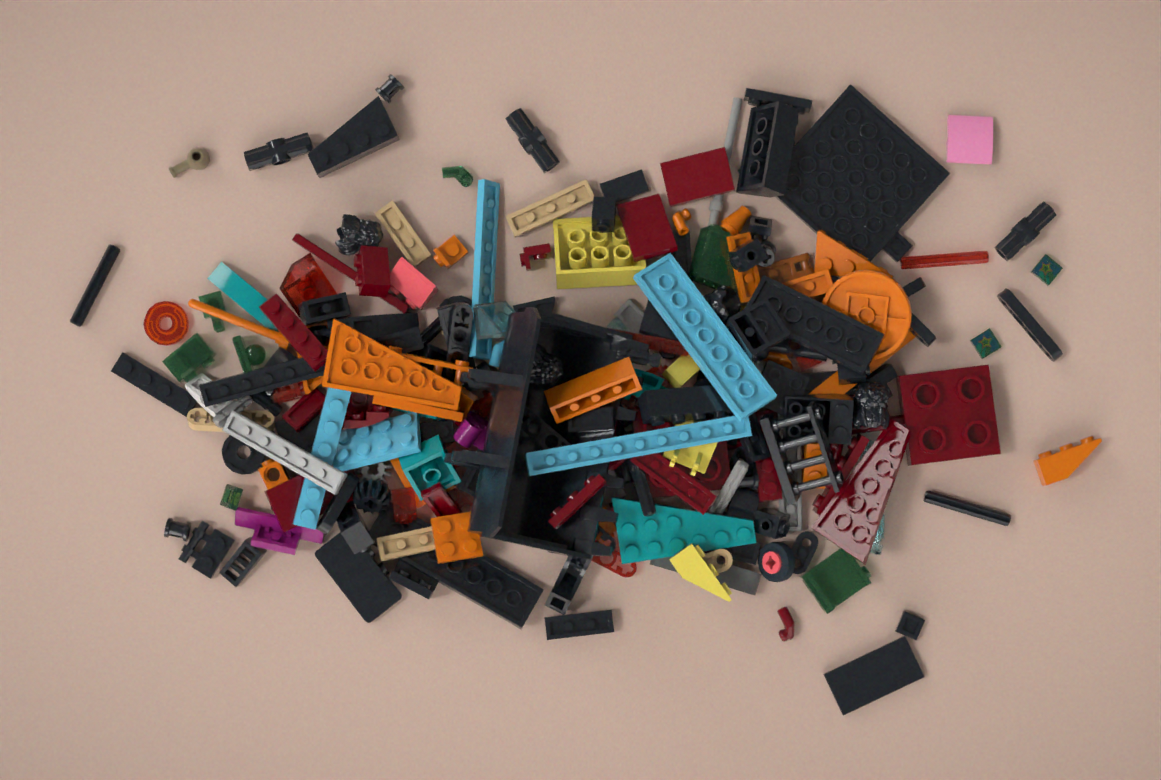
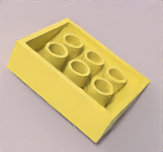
[553,215,646,289]

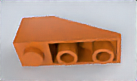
[1033,436,1102,486]

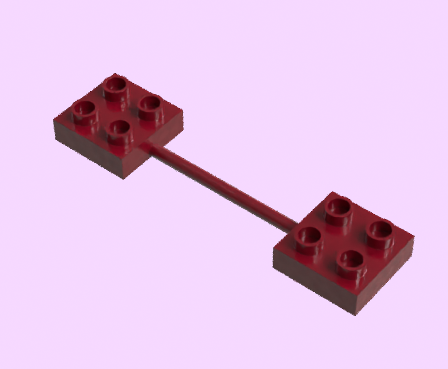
[632,364,1001,499]

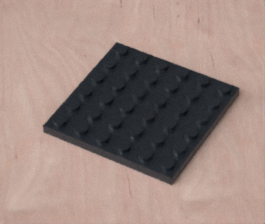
[776,84,950,262]

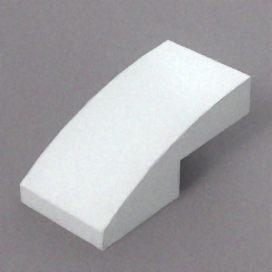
[185,372,233,417]

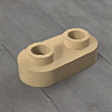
[703,549,733,574]

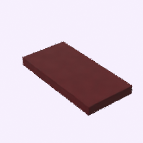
[264,464,360,532]

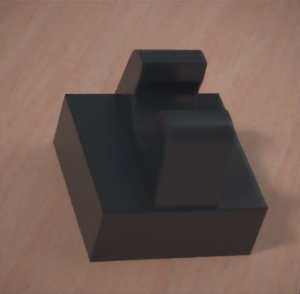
[748,215,772,241]

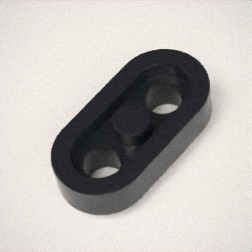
[791,531,818,574]

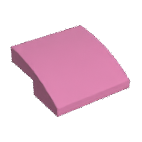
[946,115,993,165]

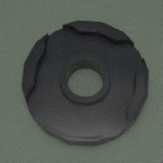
[222,435,267,475]

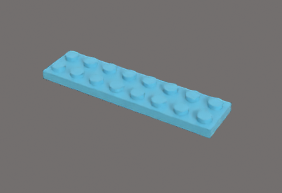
[633,253,777,422]

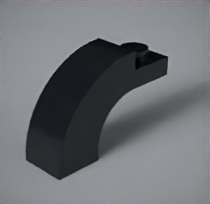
[545,556,593,615]

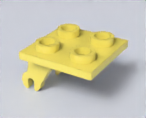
[663,420,718,476]

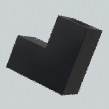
[866,363,898,398]

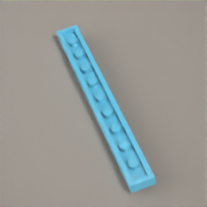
[524,416,752,476]

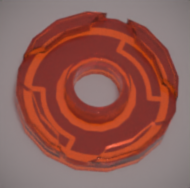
[143,301,189,346]

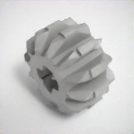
[355,460,393,484]

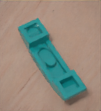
[207,262,279,332]

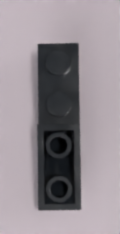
[327,313,420,341]

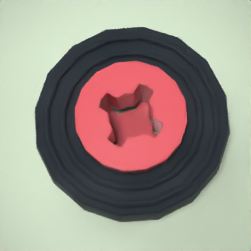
[758,542,795,582]

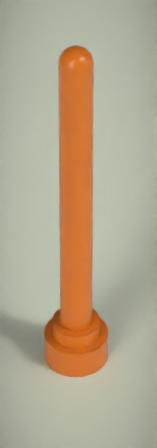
[188,299,289,349]

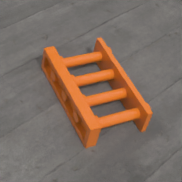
[372,346,473,422]

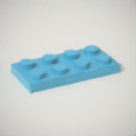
[333,412,421,472]

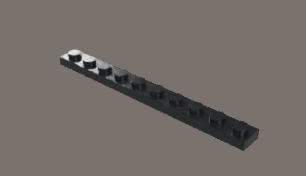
[199,326,424,407]

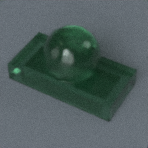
[232,335,266,373]

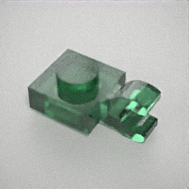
[199,291,227,333]

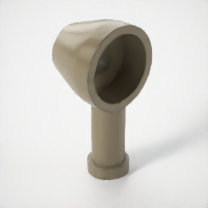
[168,147,210,178]

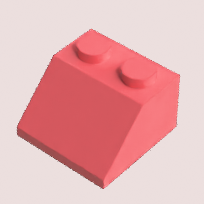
[389,257,439,310]

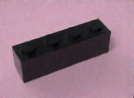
[637,385,732,426]

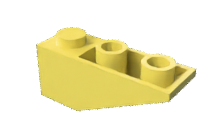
[669,544,732,602]

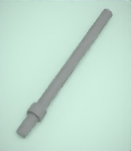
[708,98,742,229]

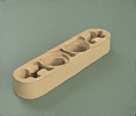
[187,408,275,432]

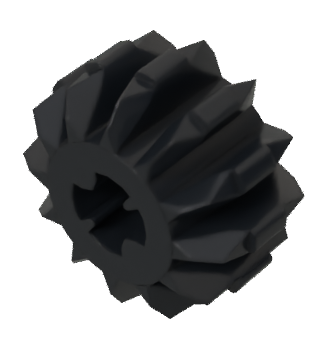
[353,478,392,515]

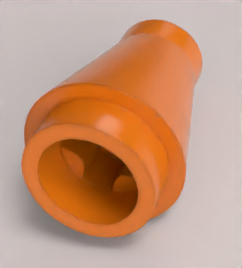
[719,205,751,237]

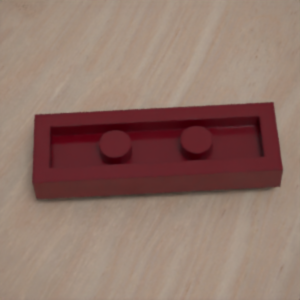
[549,474,607,529]

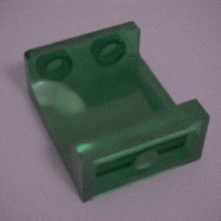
[799,548,872,614]

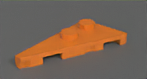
[814,230,893,278]

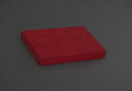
[660,147,735,207]
[616,194,678,262]

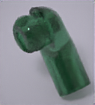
[442,166,473,187]

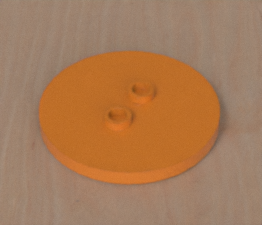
[822,270,912,360]

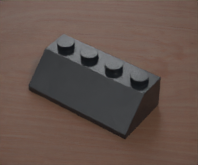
[736,101,799,198]

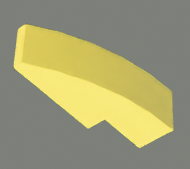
[661,351,700,388]

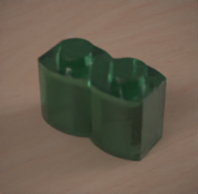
[162,333,216,383]

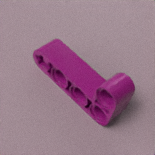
[453,411,488,451]

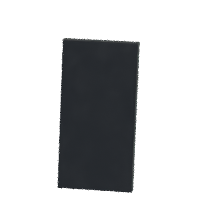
[823,636,924,715]

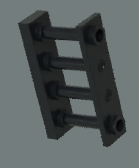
[760,401,844,505]

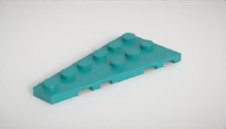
[611,496,756,564]

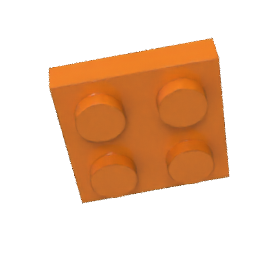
[430,512,483,564]

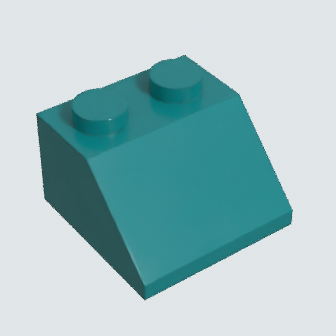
[399,435,461,501]

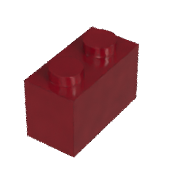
[354,245,391,297]

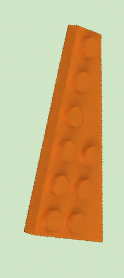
[322,318,461,410]

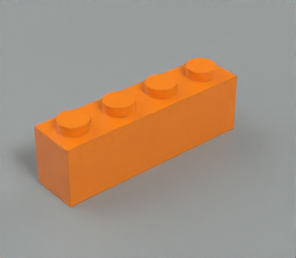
[544,357,642,424]

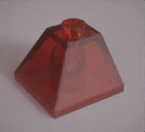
[279,253,337,319]

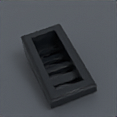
[219,537,267,587]

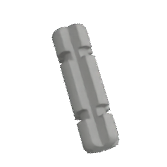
[213,395,252,428]

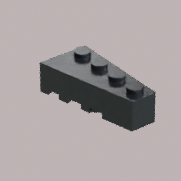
[307,96,400,178]

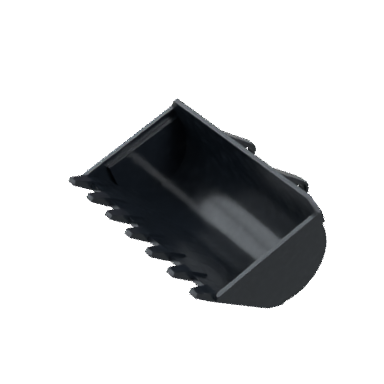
[444,307,650,560]

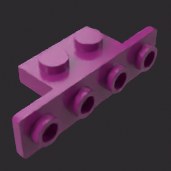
[235,507,324,555]

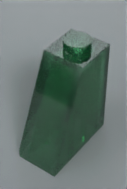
[688,224,737,291]

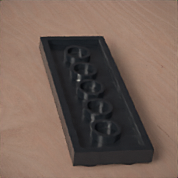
[745,275,885,376]

